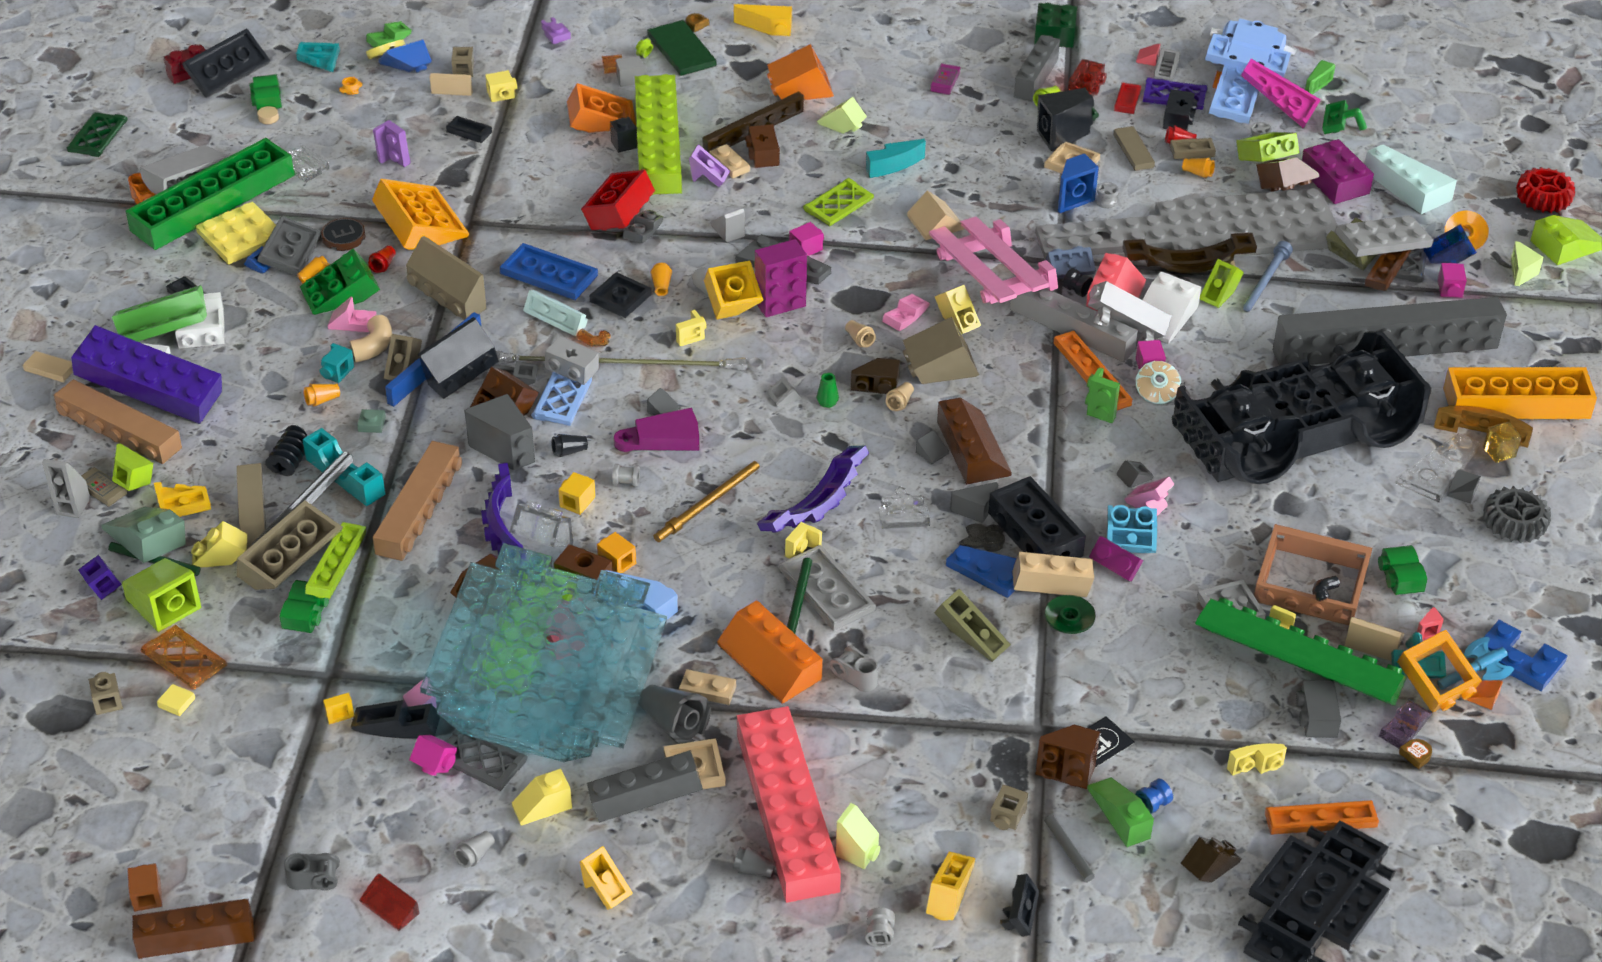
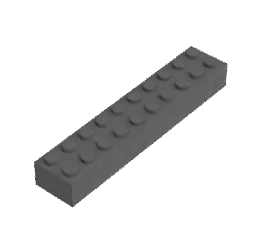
[1272,297,1507,366]

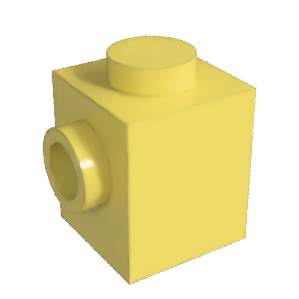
[485,70,517,102]

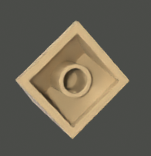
[907,190,964,240]
[1344,617,1405,661]

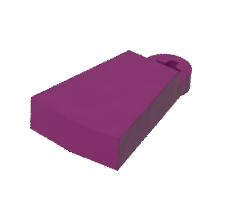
[614,407,699,452]

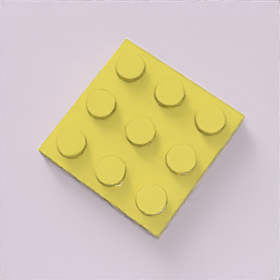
[196,201,276,265]

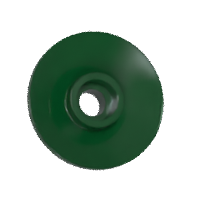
[1045,595,1096,634]

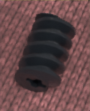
[265,425,307,476]

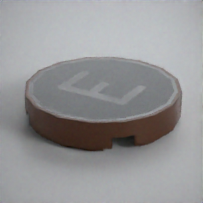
[321,218,366,251]

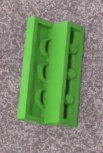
[112,285,207,342]

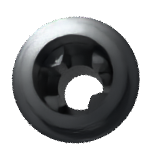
[551,434,588,457]

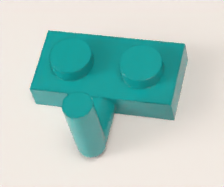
[1391,632,1446,679]

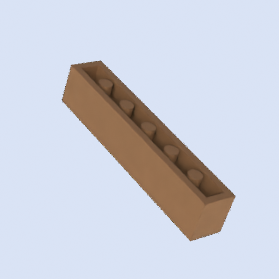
[54,379,182,464]
[373,441,462,561]

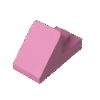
[328,297,377,332]
[1124,477,1174,516]

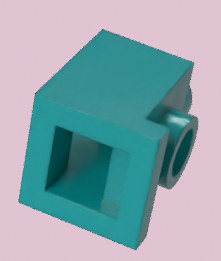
[320,343,355,383]

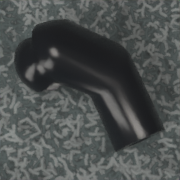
[1312,575,1340,602]

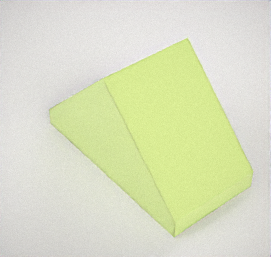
[1511,241,1543,286]

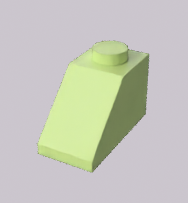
[817,97,867,134]
[836,803,880,869]

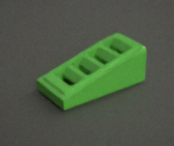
[1305,60,1335,95]

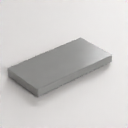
[779,545,876,631]

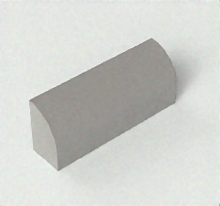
[140,145,228,194]

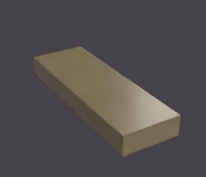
[1113,126,1155,171]

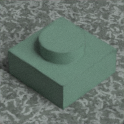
[357,409,386,433]

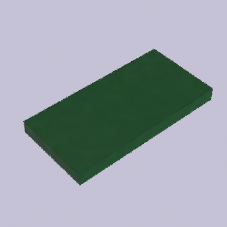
[647,20,717,76]

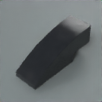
[351,700,440,739]

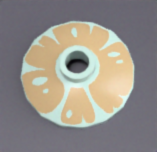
[1136,361,1181,404]

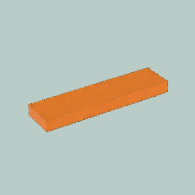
[1265,800,1379,835]

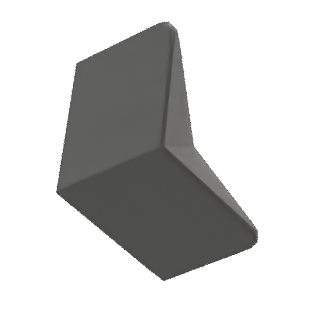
[1447,469,1481,504]

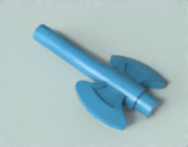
[1437,637,1514,690]

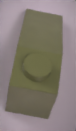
[934,589,1011,662]

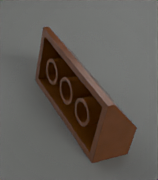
[937,397,1012,485]

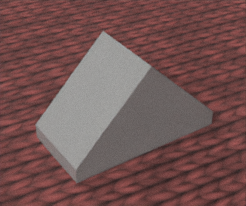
[710,208,745,243]

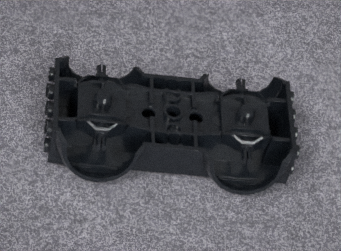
[1172,331,1432,484]

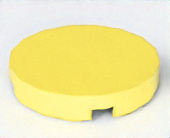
[366,40,405,59]

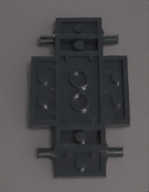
[1238,820,1396,962]

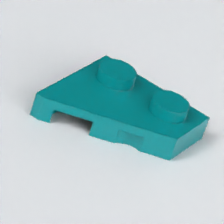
[296,42,340,72]

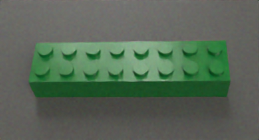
[125,137,295,250]

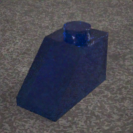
[1423,224,1477,264]

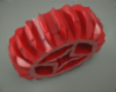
[1516,167,1575,213]

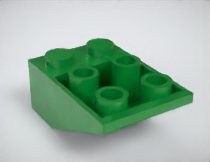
[300,249,380,315]

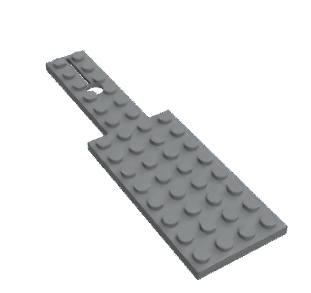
[1035,188,1337,259]

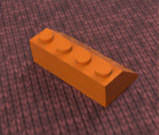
[717,600,822,704]

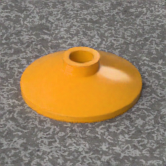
[1444,210,1489,252]

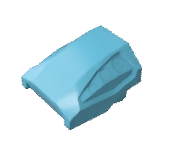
[1107,505,1157,553]

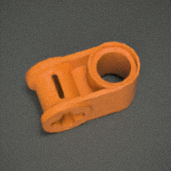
[128,173,156,204]

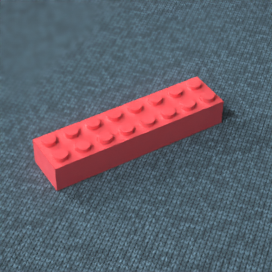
[737,706,841,903]

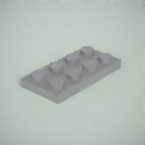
[1335,215,1433,257]

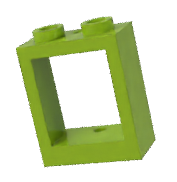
[1236,132,1299,162]

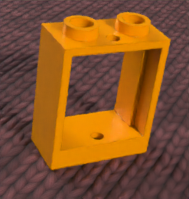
[1397,630,1482,713]

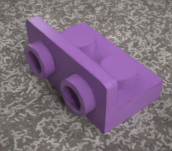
[373,120,411,167]

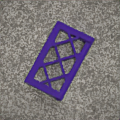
[1143,77,1208,110]

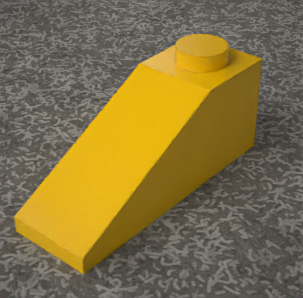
[734,4,792,36]
[926,851,975,921]

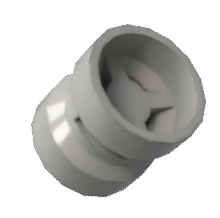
[865,907,895,947]

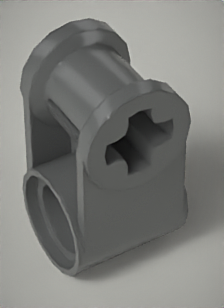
[284,853,340,891]

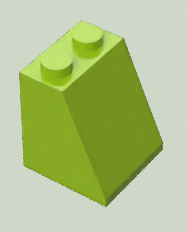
[122,558,202,632]

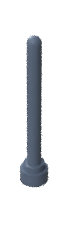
[1243,241,1293,312]

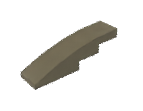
[237,463,266,549]

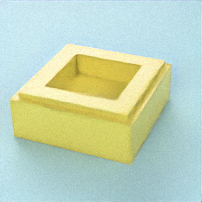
[157,684,195,716]

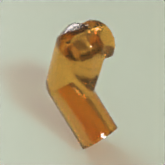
[577,329,611,347]

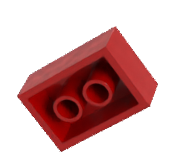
[581,169,655,231]

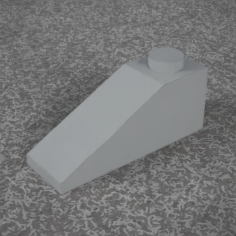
[42,459,90,518]

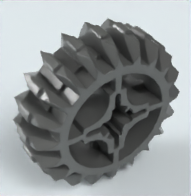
[1483,486,1551,543]

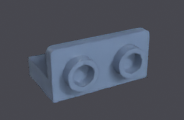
[1045,246,1096,279]

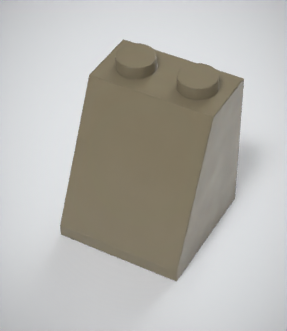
[902,317,979,384]

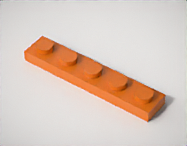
[1054,331,1133,410]

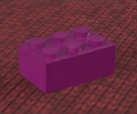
[1302,139,1374,204]
[755,239,807,318]

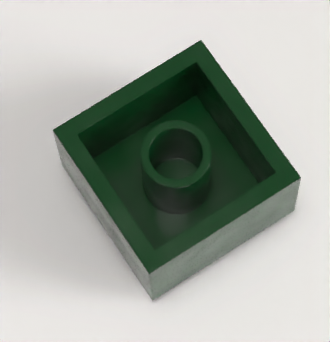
[1034,3,1077,48]

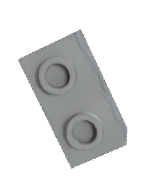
[545,336,599,385]

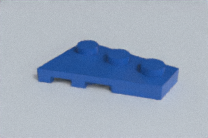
[946,545,1017,598]

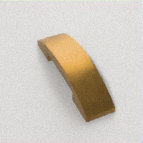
[1434,406,1533,448]

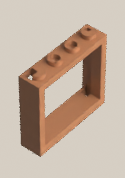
[1254,524,1372,625]

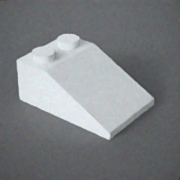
[1143,272,1201,344]

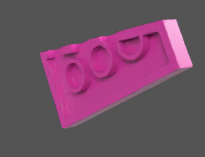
[1241,59,1321,128]

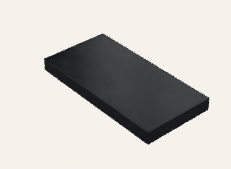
[182,28,271,98]

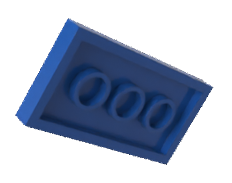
[500,243,598,300]

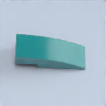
[866,139,926,178]

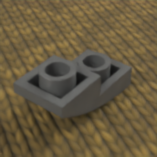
[623,210,664,244]

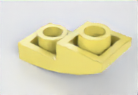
[1227,744,1287,776]

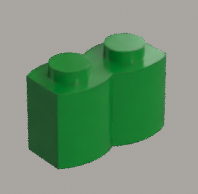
[249,74,282,111]
[1378,545,1428,595]
[279,580,329,633]

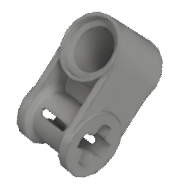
[829,646,878,692]

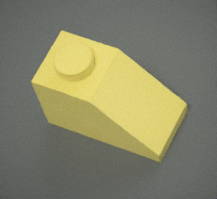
[512,769,572,826]

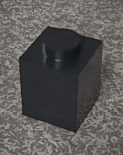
[610,117,638,153]

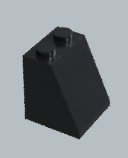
[1037,88,1094,151]

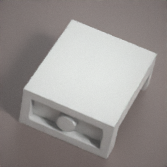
[175,292,225,349]

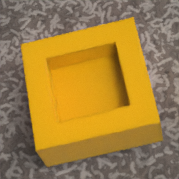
[323,692,354,724]

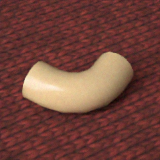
[349,315,392,363]

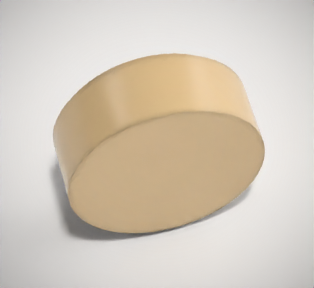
[257,106,279,124]

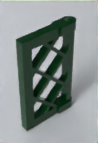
[67,112,128,157]

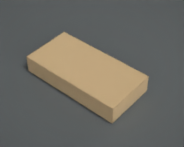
[430,73,473,96]
[23,351,73,382]

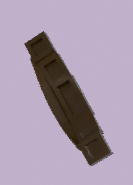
[1122,233,1257,273]

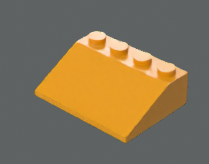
[372,179,469,250]

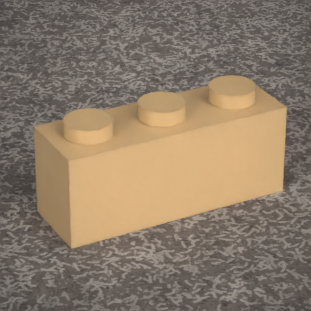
[1012,552,1094,597]

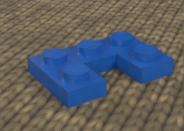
[1484,619,1568,692]

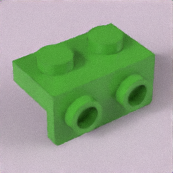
[1085,367,1120,423]

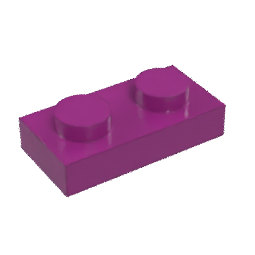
[1088,536,1144,582]

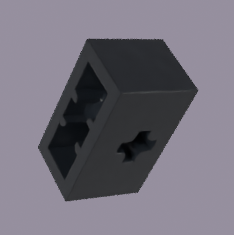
[1163,89,1198,131]

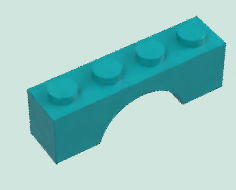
[302,428,385,507]

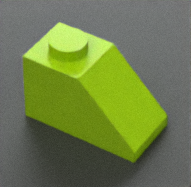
[1199,259,1244,308]

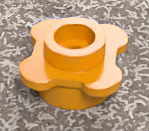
[339,77,362,95]

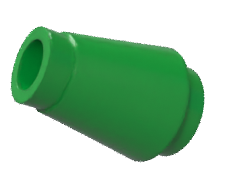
[816,373,839,408]

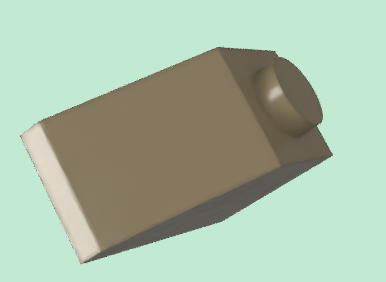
[383,334,422,380]

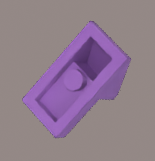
[689,144,730,187]

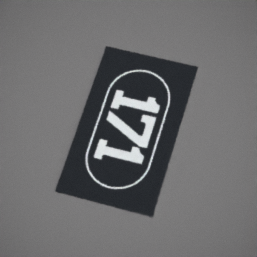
[1088,716,1135,768]

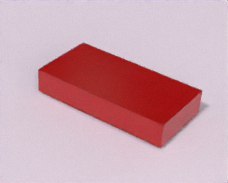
[1114,83,1141,114]

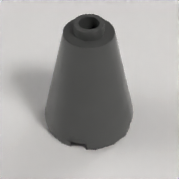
[639,685,711,744]

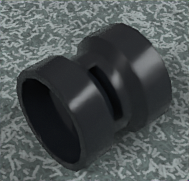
[1062,268,1093,297]

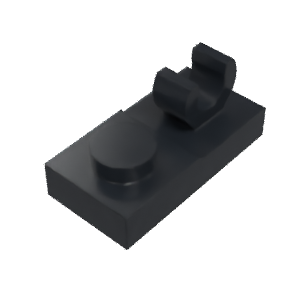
[1000,874,1039,937]

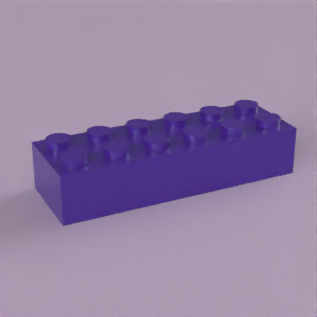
[71,325,222,424]

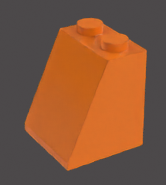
[767,44,834,100]

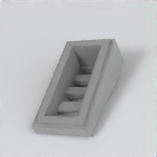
[1153,48,1181,81]

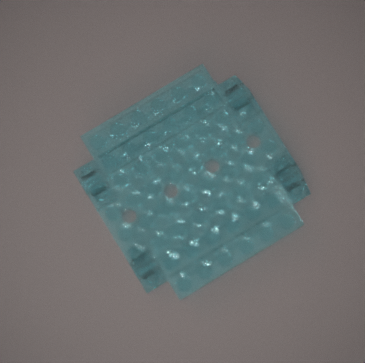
[420,543,667,762]

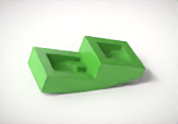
[366,21,412,48]

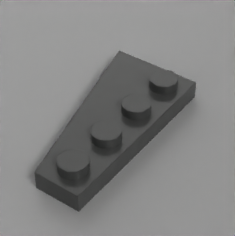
[735,234,831,285]

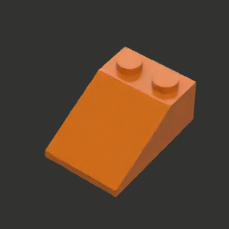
[567,83,636,133]

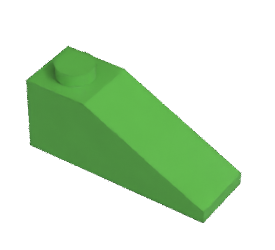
[1087,777,1154,847]

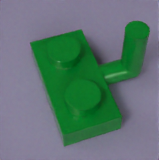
[1322,100,1367,134]

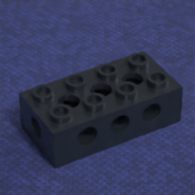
[988,476,1086,558]

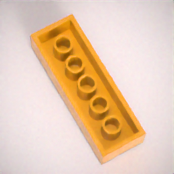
[1443,367,1597,419]

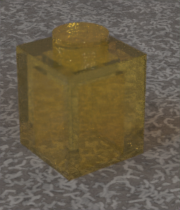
[1483,422,1522,463]

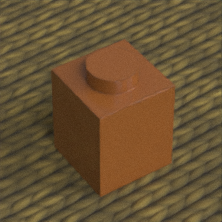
[127,863,163,912]

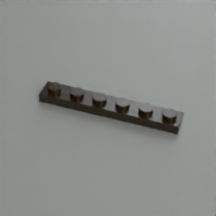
[702,91,804,153]

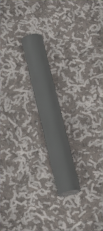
[1044,815,1095,882]

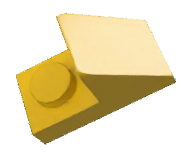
[580,846,633,910]

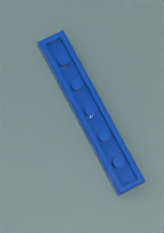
[385,312,481,407]

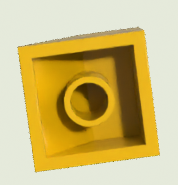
[704,260,763,320]

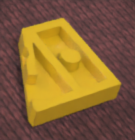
[154,482,211,517]

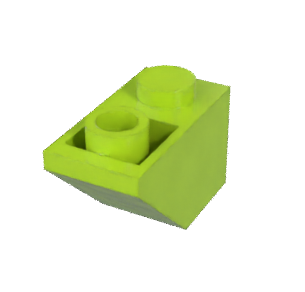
[112,443,154,491]

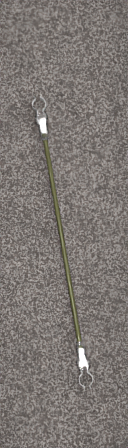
[496,351,765,371]

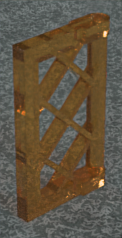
[141,625,227,690]

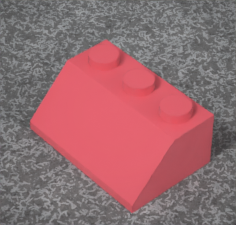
[1086,253,1146,318]

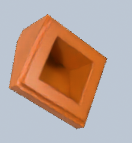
[1467,680,1503,710]

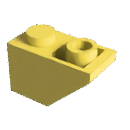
[934,285,981,334]
[191,521,247,568]

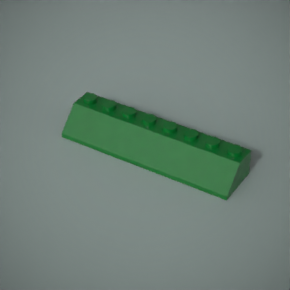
[1195,597,1407,706]

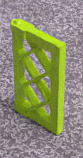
[803,178,874,226]

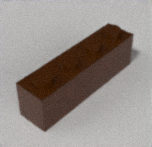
[132,898,254,959]

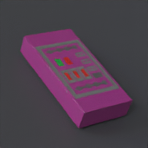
[930,63,961,95]

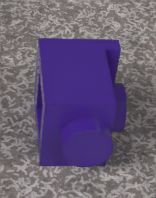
[78,555,122,600]

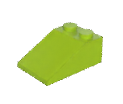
[1530,215,1602,266]

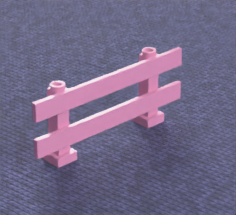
[929,216,1058,304]

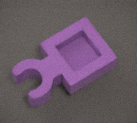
[541,17,571,44]

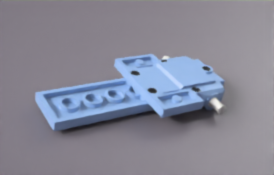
[1205,18,1296,124]

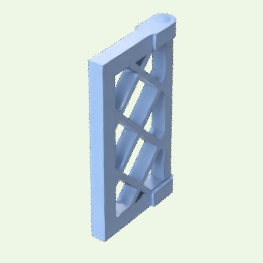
[531,372,592,426]

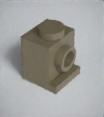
[451,47,474,77]
[88,672,123,715]
[990,784,1028,830]

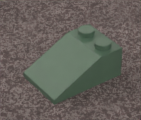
[102,507,186,563]

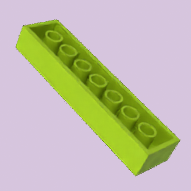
[635,74,682,195]

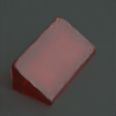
[359,873,419,931]

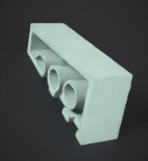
[1365,144,1457,214]

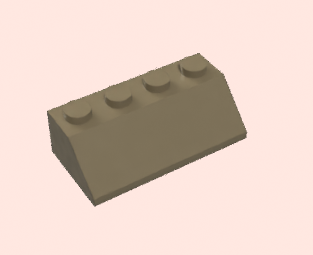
[406,236,487,320]
[237,500,343,590]

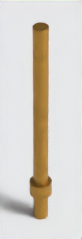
[653,461,760,543]

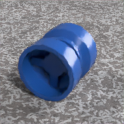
[1135,778,1173,814]

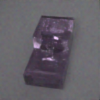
[1379,700,1432,749]

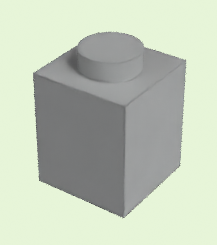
[616,56,647,87]

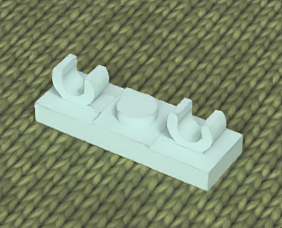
[523,290,588,336]

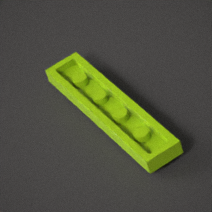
[305,522,366,599]

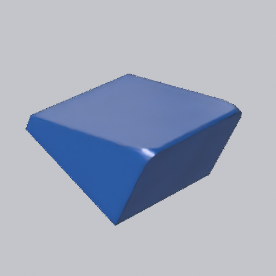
[244,246,271,274]

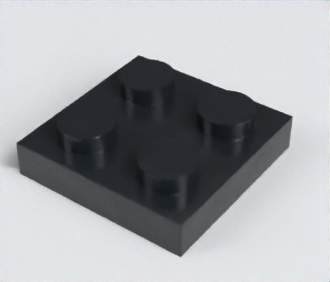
[589,272,652,318]

